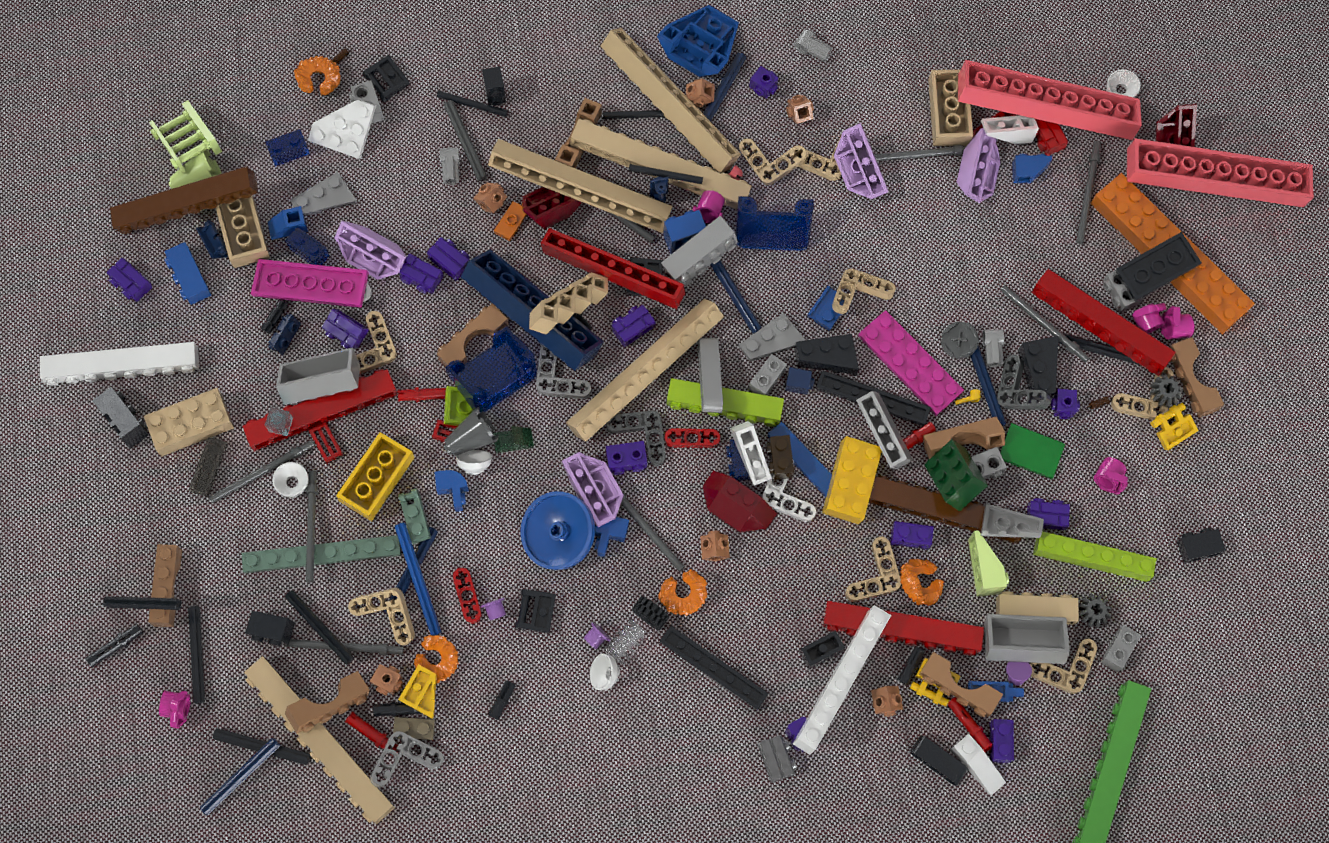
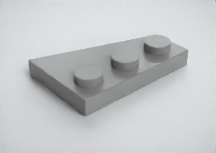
[290,172,358,216]
[739,313,805,361]
[980,504,1044,538]

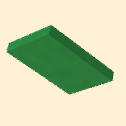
[1000,423,1065,480]

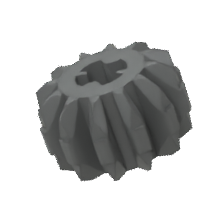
[1150,374,1184,407]
[1078,594,1112,628]

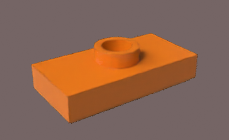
[494,201,527,242]

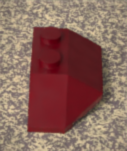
[1155,104,1197,147]
[522,187,583,229]
[702,470,777,533]

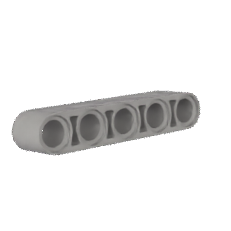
[698,338,723,413]

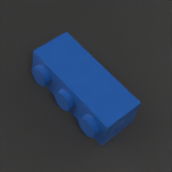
[164,242,212,305]

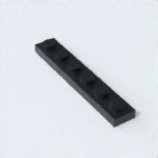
[816,370,931,426]
[659,626,769,711]

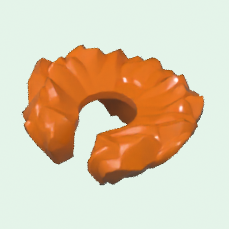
[294,56,341,96]
[900,559,944,606]
[658,569,708,616]
[414,635,459,683]

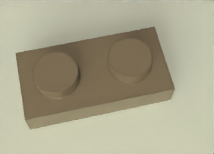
[393,717,435,741]

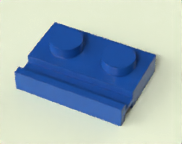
[807,286,845,331]

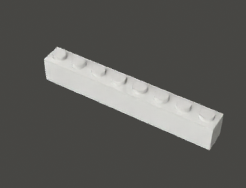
[40,342,199,386]
[793,605,891,755]

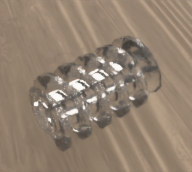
[605,619,647,664]

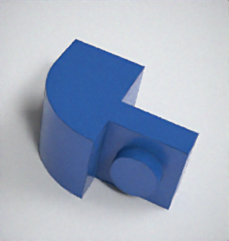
[435,470,469,512]
[594,517,629,558]

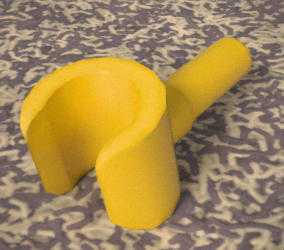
[955,389,981,405]

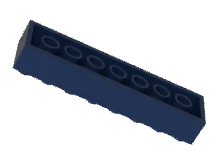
[461,249,604,371]

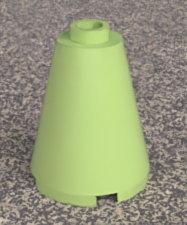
[168,150,222,189]

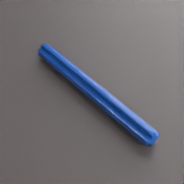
[395,523,441,636]

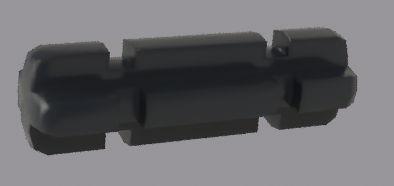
[261,299,288,334]

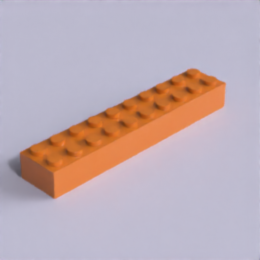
[1091,173,1255,335]

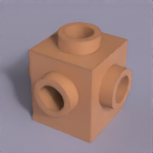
[686,78,715,107]
[786,95,814,124]
[473,182,507,213]
[701,531,730,562]
[370,664,403,696]
[871,686,903,717]

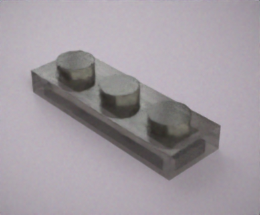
[188,437,228,498]

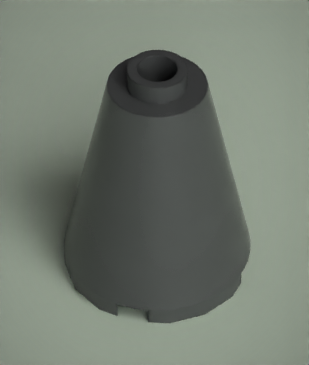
[443,407,499,456]

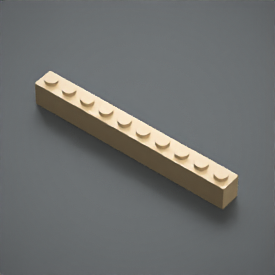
[601,28,741,173]
[570,119,752,212]
[488,139,672,233]
[566,299,724,442]
[244,656,395,824]

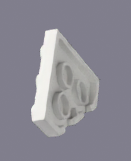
[308,100,376,159]

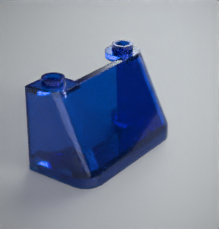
[735,196,814,251]
[445,326,537,413]

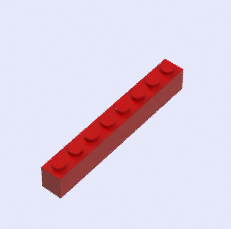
[541,228,685,309]
[1032,269,1176,376]
[242,369,398,452]
[822,601,984,656]

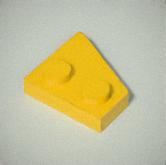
[398,664,437,719]

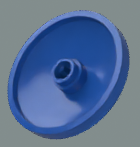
[520,491,595,570]

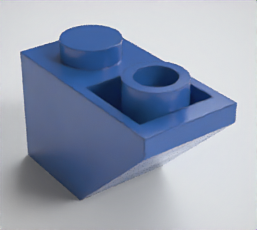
[1012,154,1052,183]
[267,206,308,240]

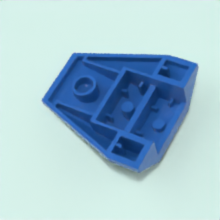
[657,5,739,77]

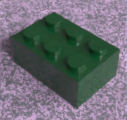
[924,439,988,511]

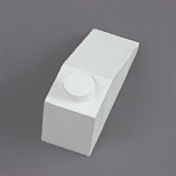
[981,115,1039,144]
[730,421,772,486]
[950,734,1006,796]

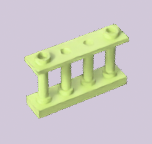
[149,100,222,174]

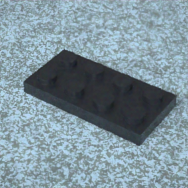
[1115,232,1202,302]

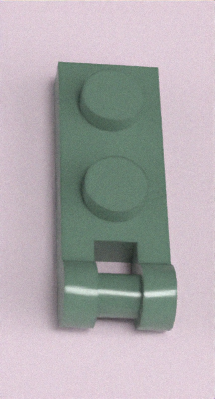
[398,488,431,544]

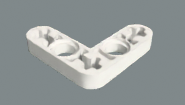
[762,461,816,522]

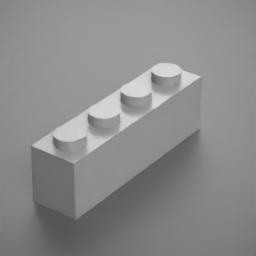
[856,391,913,470]

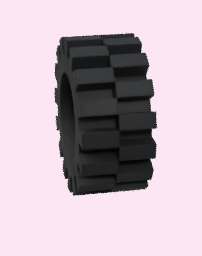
[632,596,670,631]

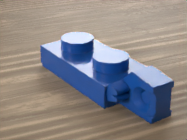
[968,681,1024,703]

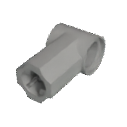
[794,29,833,62]
[440,148,460,185]
[982,329,1004,367]

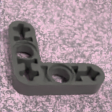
[997,355,1051,410]
[606,410,665,466]

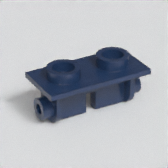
[650,177,669,203]
[196,220,228,259]
[268,314,301,355]

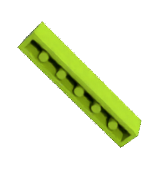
[667,378,784,427]
[1033,531,1157,582]

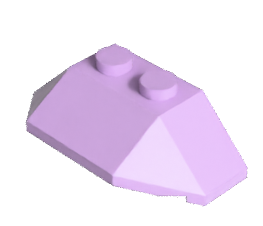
[834,123,889,199]
[957,128,1000,203]
[334,221,407,280]
[562,452,624,527]

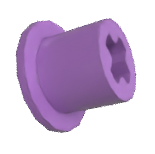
[481,597,506,620]
[584,622,611,649]
[1006,662,1032,686]

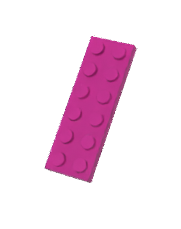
[251,259,369,308]
[858,310,964,416]

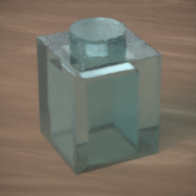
[265,407,293,436]

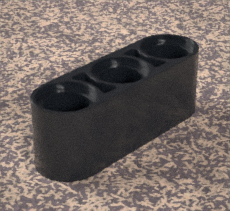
[909,735,968,786]

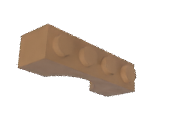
[555,98,602,169]
[437,303,509,375]
[1169,337,1224,418]
[923,416,1005,459]
[148,544,182,627]
[919,652,1003,717]
[285,671,370,734]

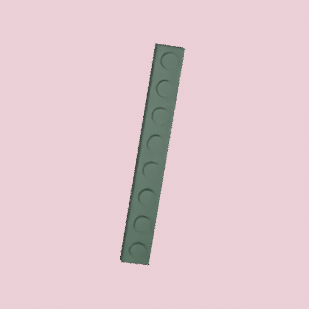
[242,535,401,574]

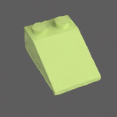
[968,530,1009,597]

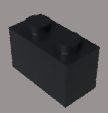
[482,66,506,106]
[1177,527,1226,564]
[245,610,295,647]
[799,630,845,670]

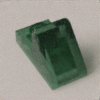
[493,426,534,453]

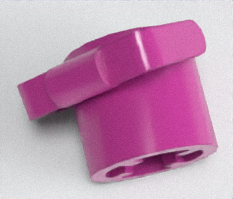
[693,190,725,224]
[1132,303,1167,334]
[1161,306,1194,340]
[1093,457,1128,495]
[159,691,191,729]

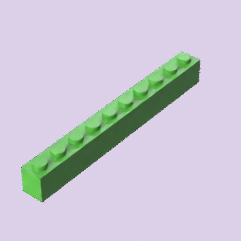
[1072,680,1152,843]

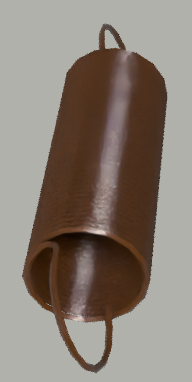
[331,46,352,64]
[1086,396,1114,410]

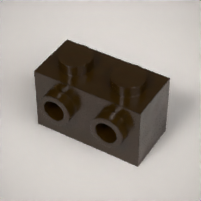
[766,435,794,480]

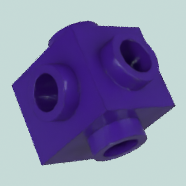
[749,66,779,99]
[1051,389,1080,419]

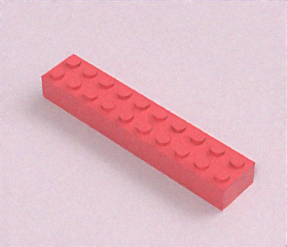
[958,60,1142,140]
[1127,138,1314,207]

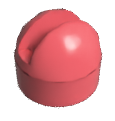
[728,165,743,180]

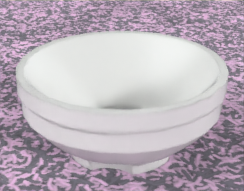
[1107,69,1141,98]
[456,450,492,475]
[272,462,309,497]
[590,654,620,690]

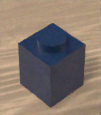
[785,367,815,395]

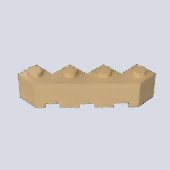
[529,272,608,334]

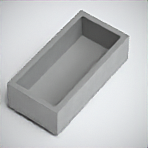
[661,216,738,287]
[276,348,360,405]
[983,614,1070,664]

